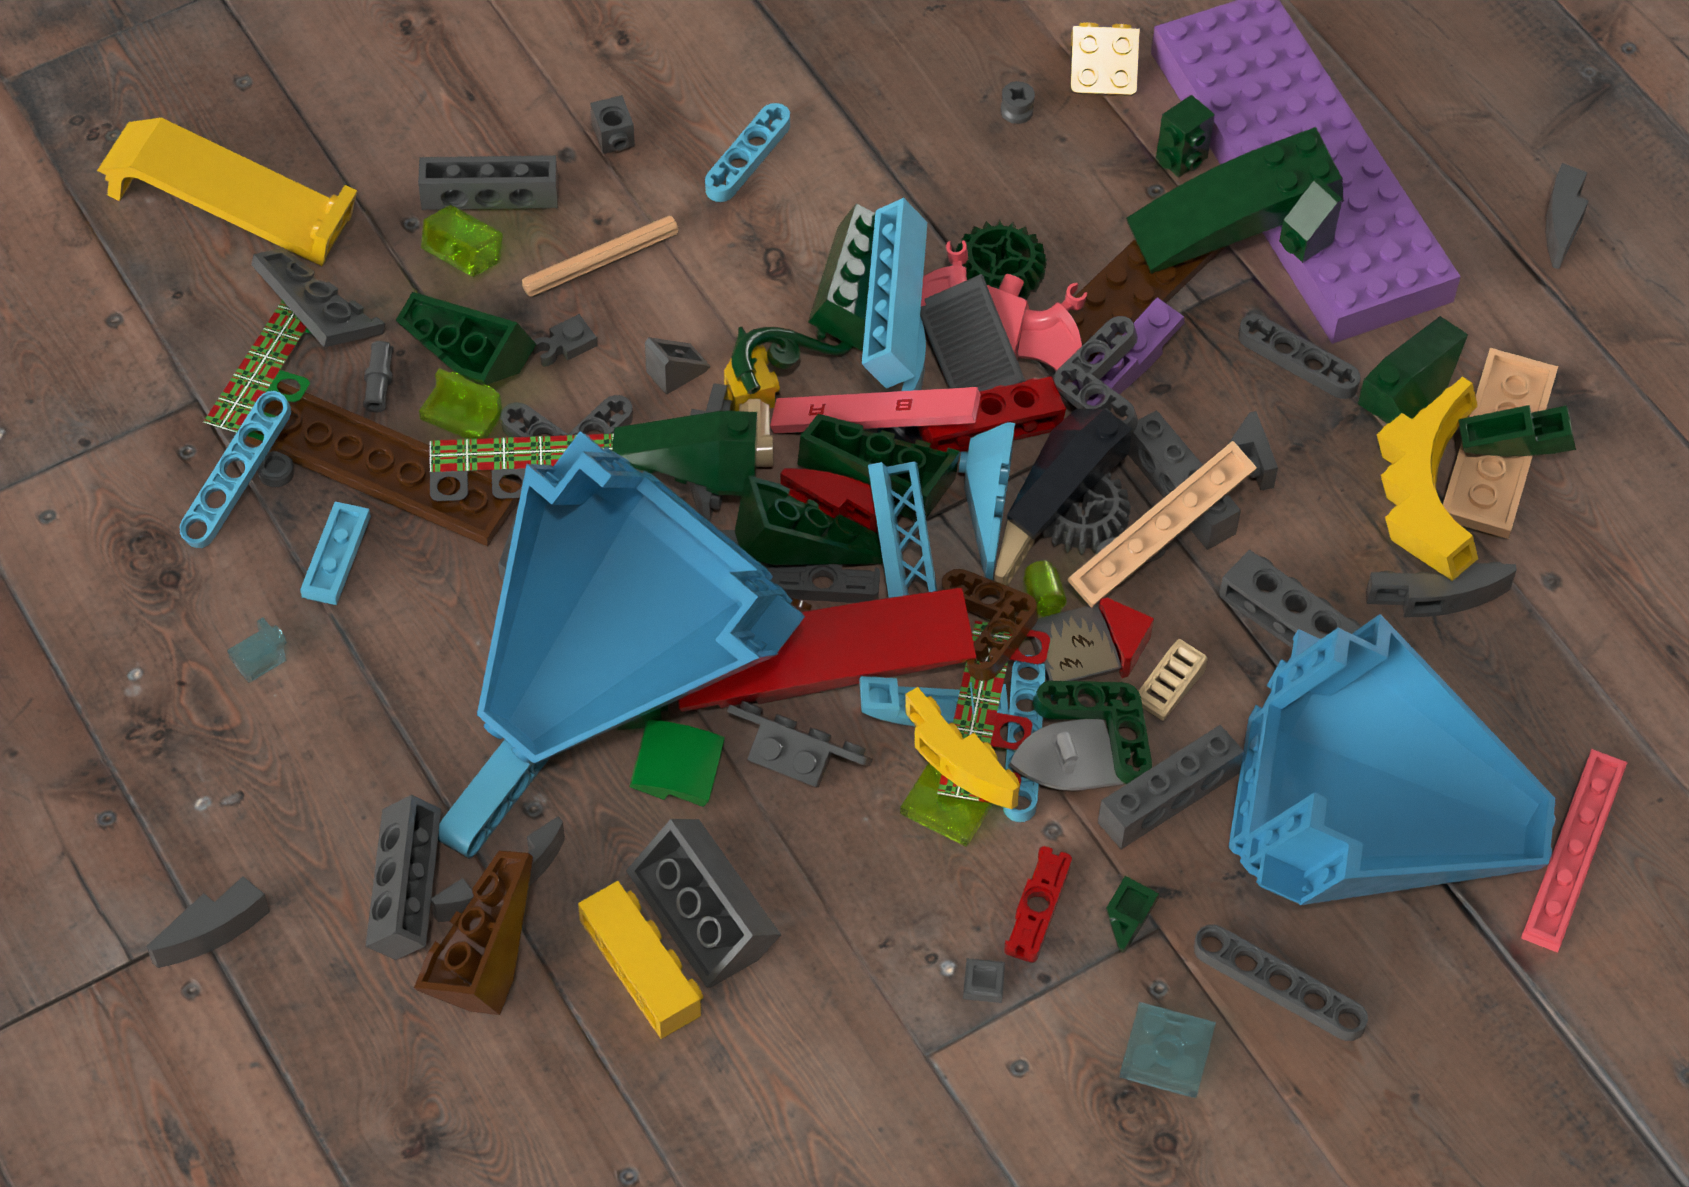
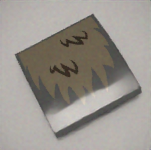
[1030,604,1122,681]

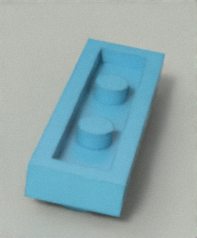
[300,501,371,605]

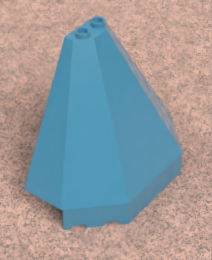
[477,431,805,763]
[1228,614,1555,905]

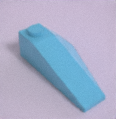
[959,422,1015,580]

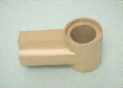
[739,399,773,467]

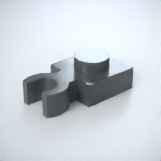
[532,314,598,367]

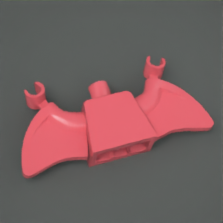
[921,240,1087,382]

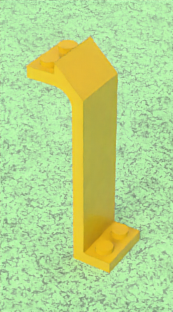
[97,117,357,266]

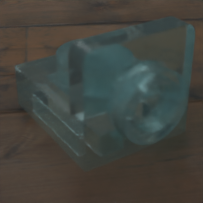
[227,617,287,683]

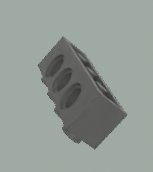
[418,155,558,210]
[1128,410,1241,550]
[1219,549,1361,649]
[1098,725,1244,850]
[365,795,441,960]

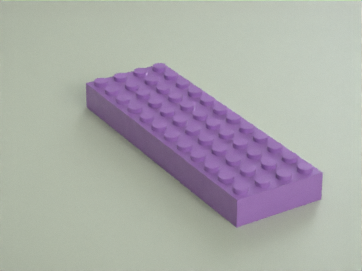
[1151,0,1461,344]

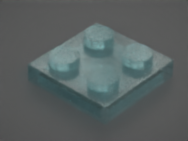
[1119,1002,1216,1098]

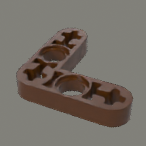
[942,569,1038,681]

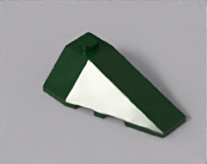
[396,292,536,385]
[1358,316,1468,424]
[734,475,883,565]

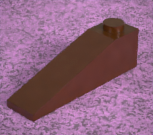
[414,850,533,1015]

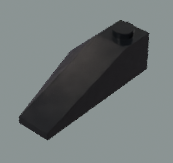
[1007,409,1132,539]

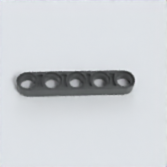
[1194,925,1368,1041]

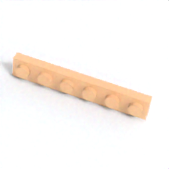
[1068,441,1257,608]

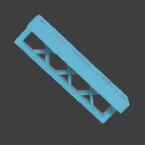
[868,461,937,598]

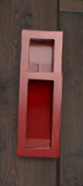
[780,468,878,534]

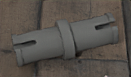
[363,341,394,412]

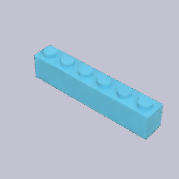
[862,198,927,389]

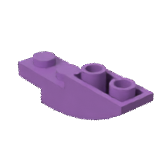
[1072,297,1185,406]

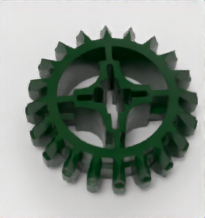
[956,220,1047,300]

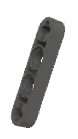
[1238,314,1361,399]

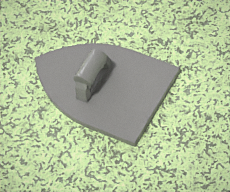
[1009,719,1124,791]

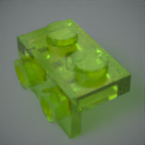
[419,368,502,439]

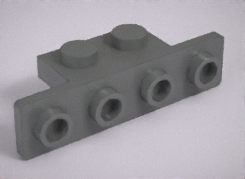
[727,701,873,787]

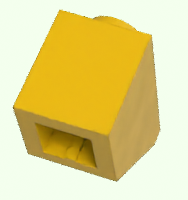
[724,344,780,411]

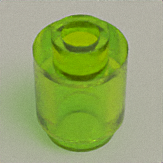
[1023,561,1067,617]

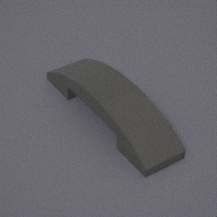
[431,816,565,922]

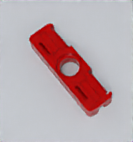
[1004,846,1072,963]

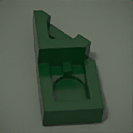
[1106,876,1159,953]

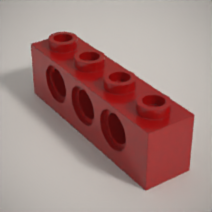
[917,376,1066,452]

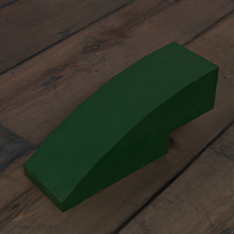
[1458,405,1576,456]

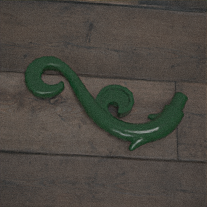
[731,326,853,394]

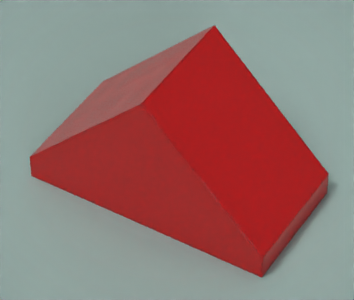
[1099,597,1154,678]

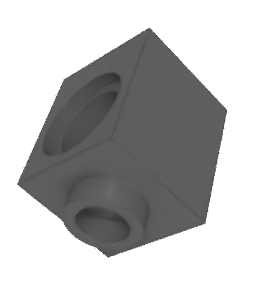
[590,95,635,154]

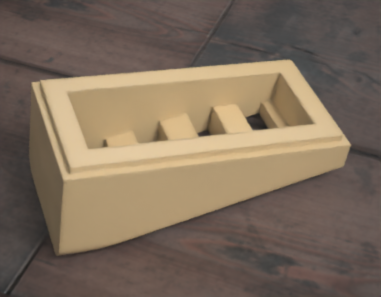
[994,520,1035,596]
[1139,639,1208,721]

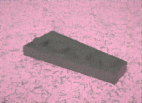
[251,248,385,347]

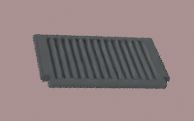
[920,274,1026,392]

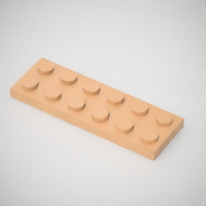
[1443,348,1558,539]

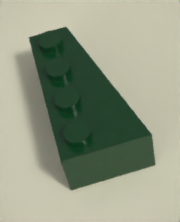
[808,203,875,351]

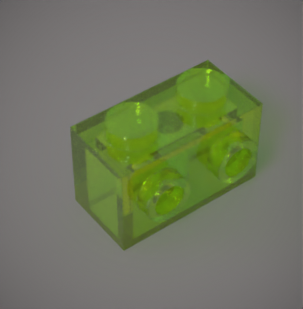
[421,205,503,277]

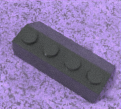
[626,819,781,988]

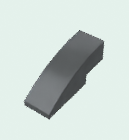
[1546,163,1589,269]
[147,876,270,968]

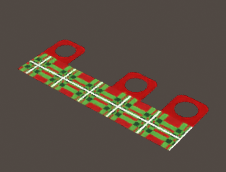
[937,621,1050,803]

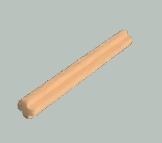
[522,216,678,297]

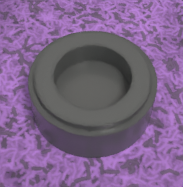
[257,451,294,487]

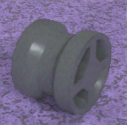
[1001,81,1035,124]

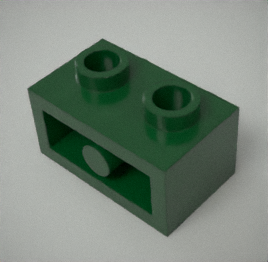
[1156,94,1215,178]

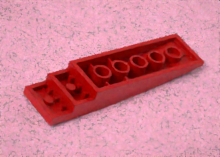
[678,588,977,712]

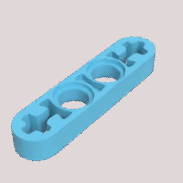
[705,103,790,202]

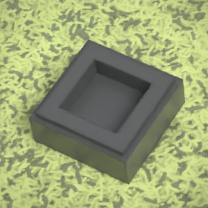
[963,958,1005,1003]

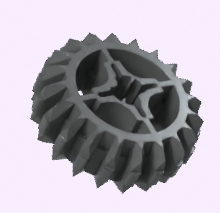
[1042,471,1131,556]

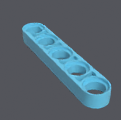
[180,391,291,548]
[1003,655,1045,822]

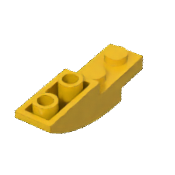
[905,687,1020,809]

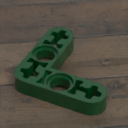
[1033,681,1152,784]

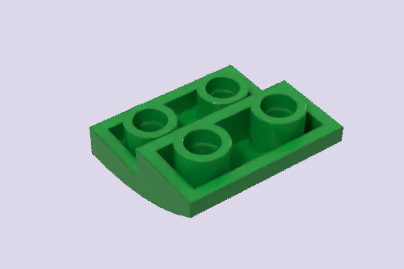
[629,720,725,807]

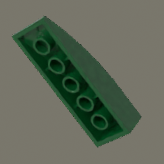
[1126,127,1344,274]

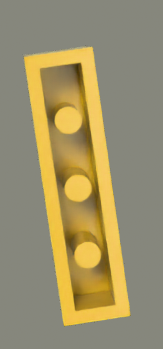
[578,881,703,1039]

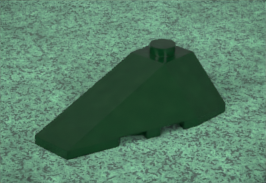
[612,411,757,496]

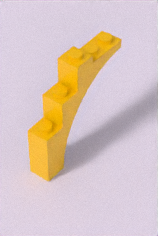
[1377,377,1478,581]

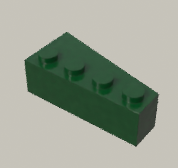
[797,414,960,522]

